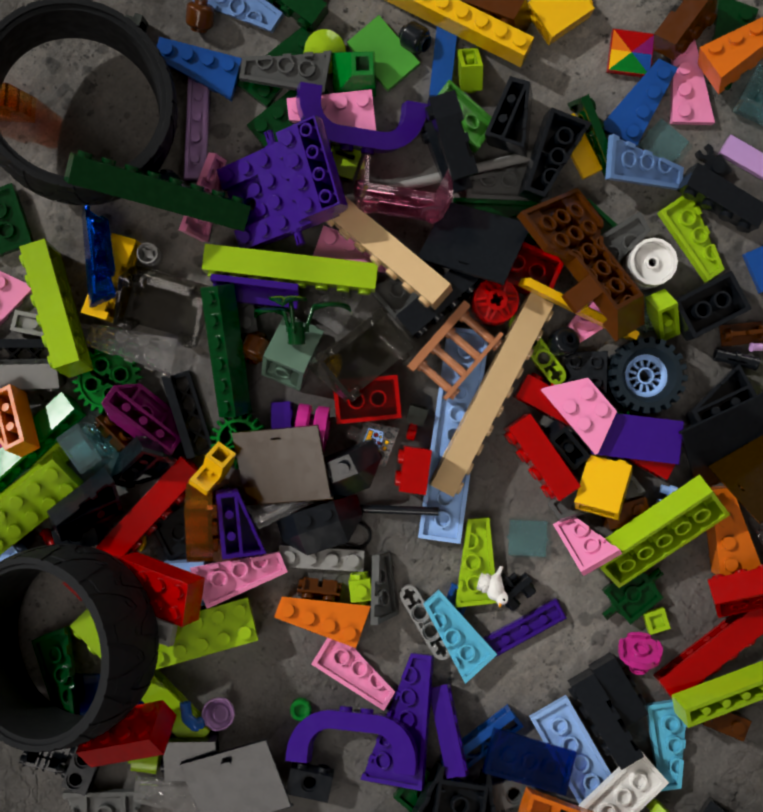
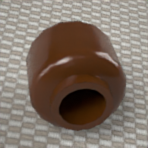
[186,0,215,33]
[243,331,270,365]

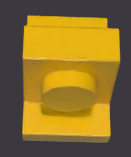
[189,441,236,496]

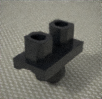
[501,572,536,611]

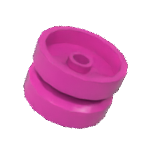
[295,403,330,452]

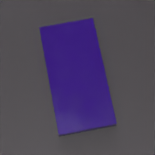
[591,413,684,464]

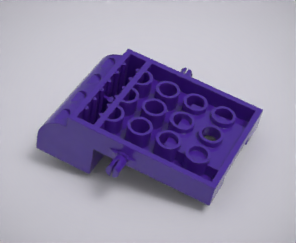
[217,115,348,249]

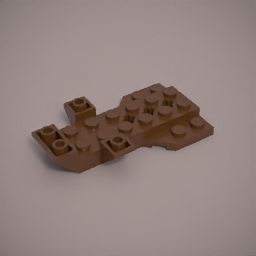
[517,187,645,341]

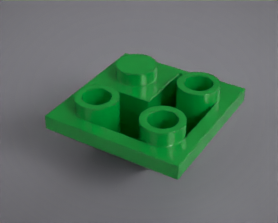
[332,51,376,97]

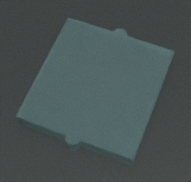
[638,119,689,162]
[507,519,549,557]

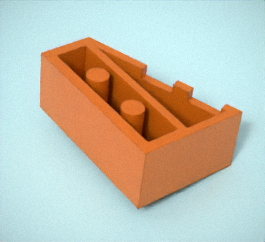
[0,384,40,457]

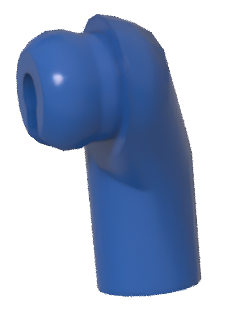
[180,701,205,732]

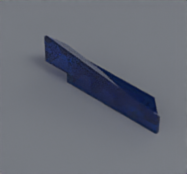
[82,206,116,308]

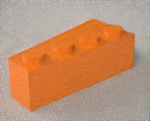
[697,17,763,95]
[707,486,761,575]
[274,597,371,648]

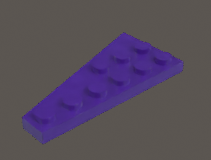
[360,653,434,791]

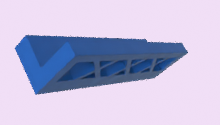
[440,704,524,778]

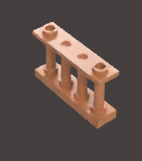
[407,300,504,401]

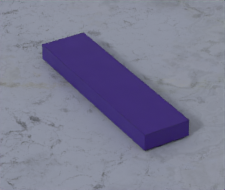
[483,598,567,658]

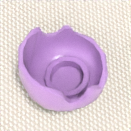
[201,697,235,731]

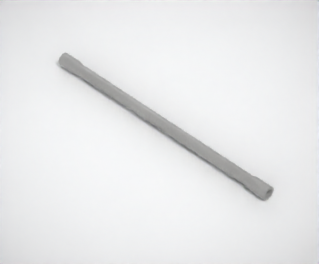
[345,149,533,204]

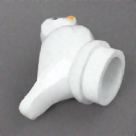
[477,566,508,607]

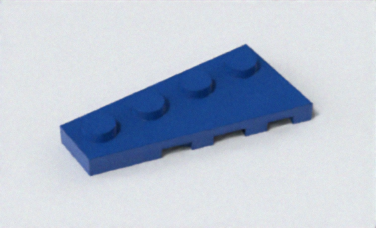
[157,37,242,102]
[603,59,678,146]

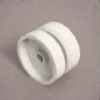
[622,238,678,290]

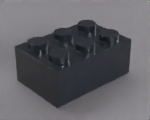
[675,271,752,341]

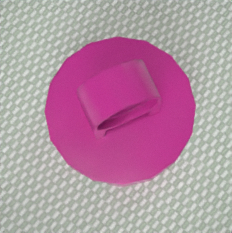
[618,632,663,675]

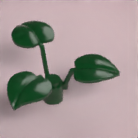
[254,295,351,345]

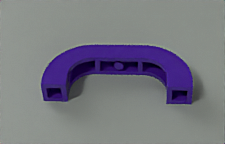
[296,82,427,155]
[285,706,419,776]

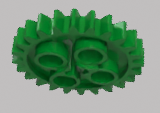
[72,345,144,414]

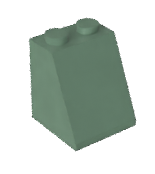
[261,316,324,391]

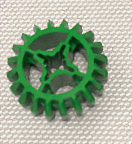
[210,414,265,469]

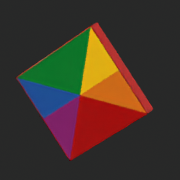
[606,28,654,77]

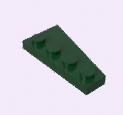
[237,27,311,109]
[567,94,608,177]

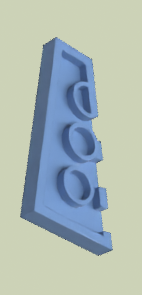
[192,0,284,33]

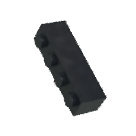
[677,163,763,233]

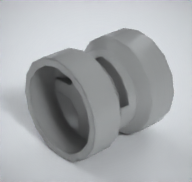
[137,242,163,267]

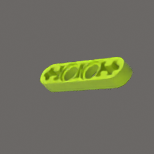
[508,315,566,385]

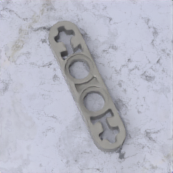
[399,584,450,660]

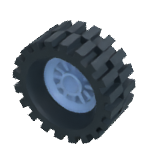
[607,337,688,414]

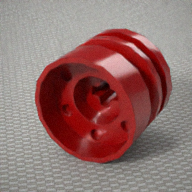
[470,280,520,327]

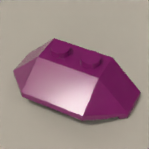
[101,383,181,455]

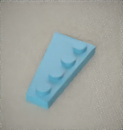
[423,589,497,684]
[645,699,687,792]

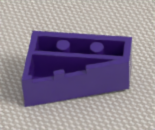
[215,488,266,560]

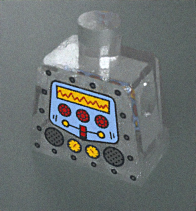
[346,422,399,467]

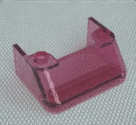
[353,154,453,223]

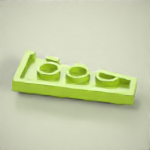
[657,196,725,283]
[455,517,496,608]

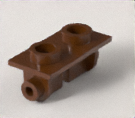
[719,321,763,347]
[93,413,134,453]
[297,577,342,602]

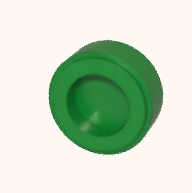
[290,698,312,721]

